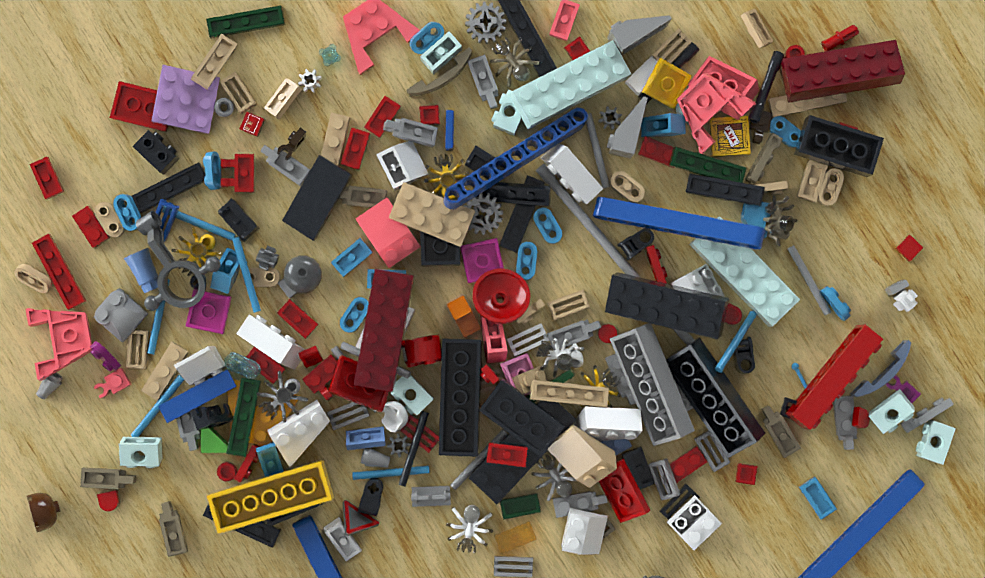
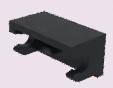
[465,146,505,180]
[218,198,259,242]
[190,403,234,430]
[622,446,655,490]

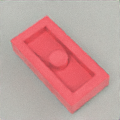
[549,0,580,41]

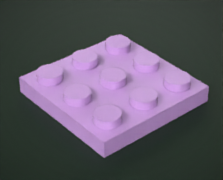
[151,65,220,134]

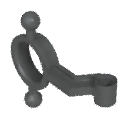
[136,211,221,311]

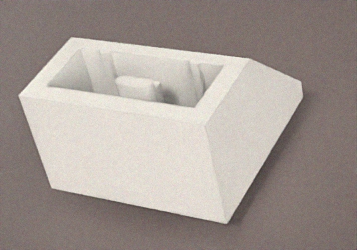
[376,141,429,191]
[670,263,725,297]
[667,495,722,550]

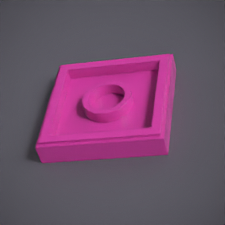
[460,238,504,284]
[185,289,232,334]

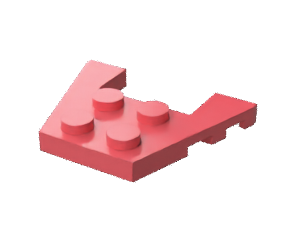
[343,0,420,75]
[677,73,756,154]
[26,308,92,381]

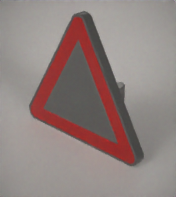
[343,500,379,536]

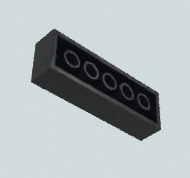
[605,272,730,339]
[666,337,765,458]
[439,339,482,457]
[469,401,576,504]

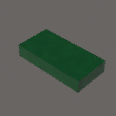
[500,493,541,520]

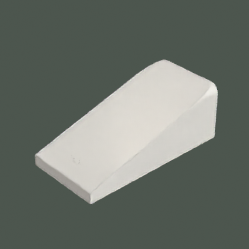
[625,56,658,96]
[324,517,362,561]

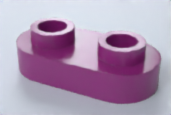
[90,341,121,372]

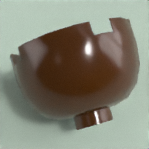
[27,493,60,532]

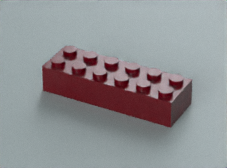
[780,40,905,103]
[354,269,415,392]

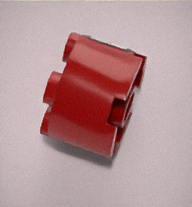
[402,334,442,368]

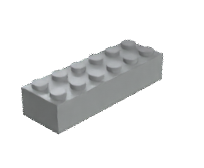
[610,323,695,446]

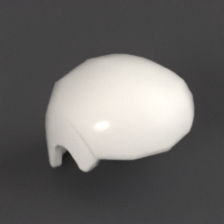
[381,401,408,432]

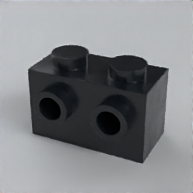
[132,130,180,175]

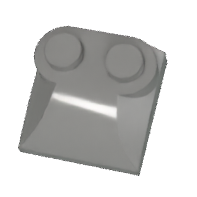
[94,288,148,342]

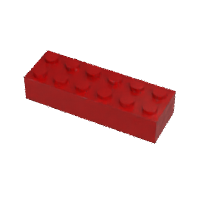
[786,324,883,430]

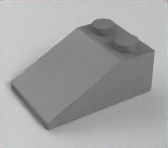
[607,15,672,55]
[606,97,647,159]

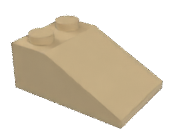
[548,425,617,488]

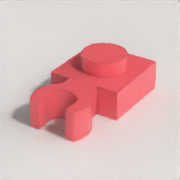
[94,368,132,398]

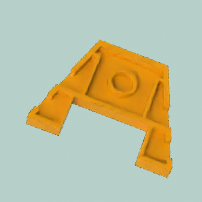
[227,379,301,446]

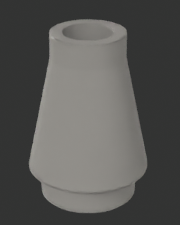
[36,372,63,400]
[360,448,390,468]

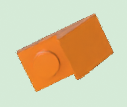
[447,296,481,338]

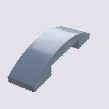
[850,340,911,397]

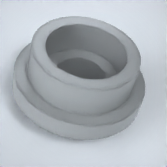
[214,98,234,117]

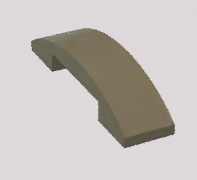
[406,47,472,96]

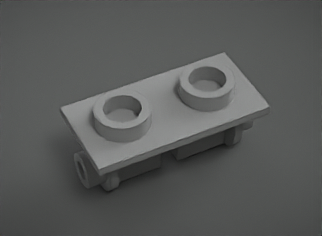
[411,486,451,507]

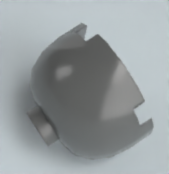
[284,255,322,294]

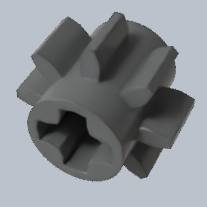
[598,106,622,131]
[256,245,279,271]
[387,433,411,458]

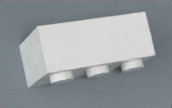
[541,144,603,204]
[237,315,306,370]
[267,400,330,467]
[574,406,643,441]

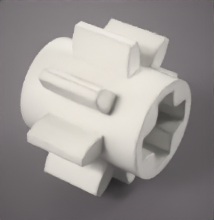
[298,69,322,93]
[893,288,918,312]

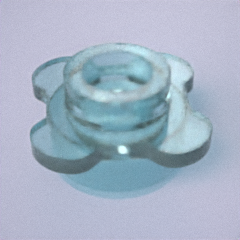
[319,44,341,66]

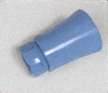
[124,248,158,293]

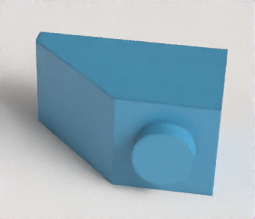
[641,113,686,137]
[210,248,240,294]

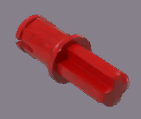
[821,25,859,51]

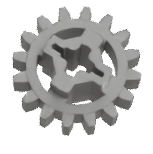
[465,1,506,44]
[463,193,504,235]

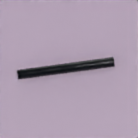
[398,411,429,487]

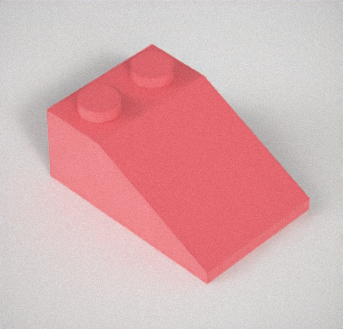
[688,56,760,120]
[355,197,421,268]

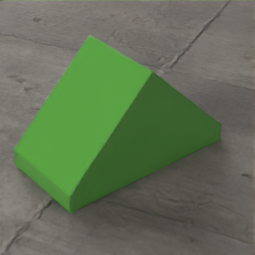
[201,428,228,453]

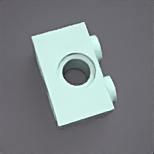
[420,32,462,75]
[491,90,522,136]
[391,374,434,415]
[869,389,915,434]
[916,420,956,465]
[119,437,163,468]

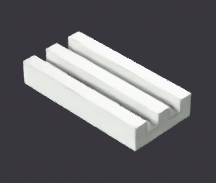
[507,323,550,356]

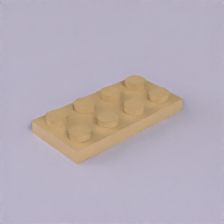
[389,182,475,247]

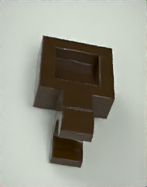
[749,111,772,144]
[277,127,306,160]

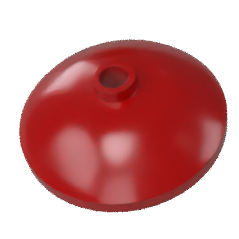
[472,268,530,324]

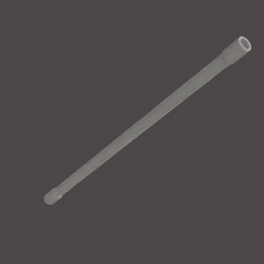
[536,164,694,345]

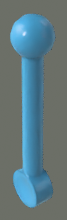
[791,363,807,388]

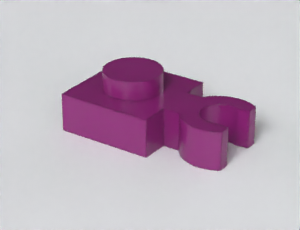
[886,375,921,403]

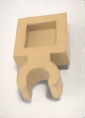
[516,298,545,324]

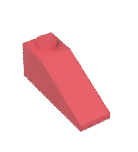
[480,301,508,364]

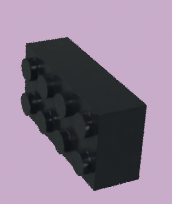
[794,115,884,177]

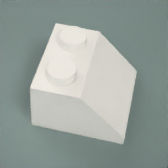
[174,346,226,386]
[561,508,608,555]

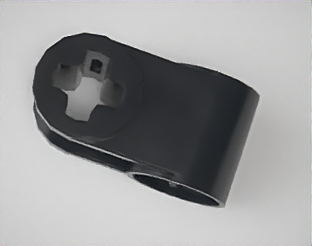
[617,228,654,261]
[731,336,755,374]
[358,478,383,517]

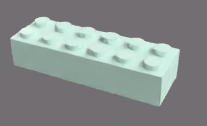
[510,40,631,130]
[689,216,800,327]

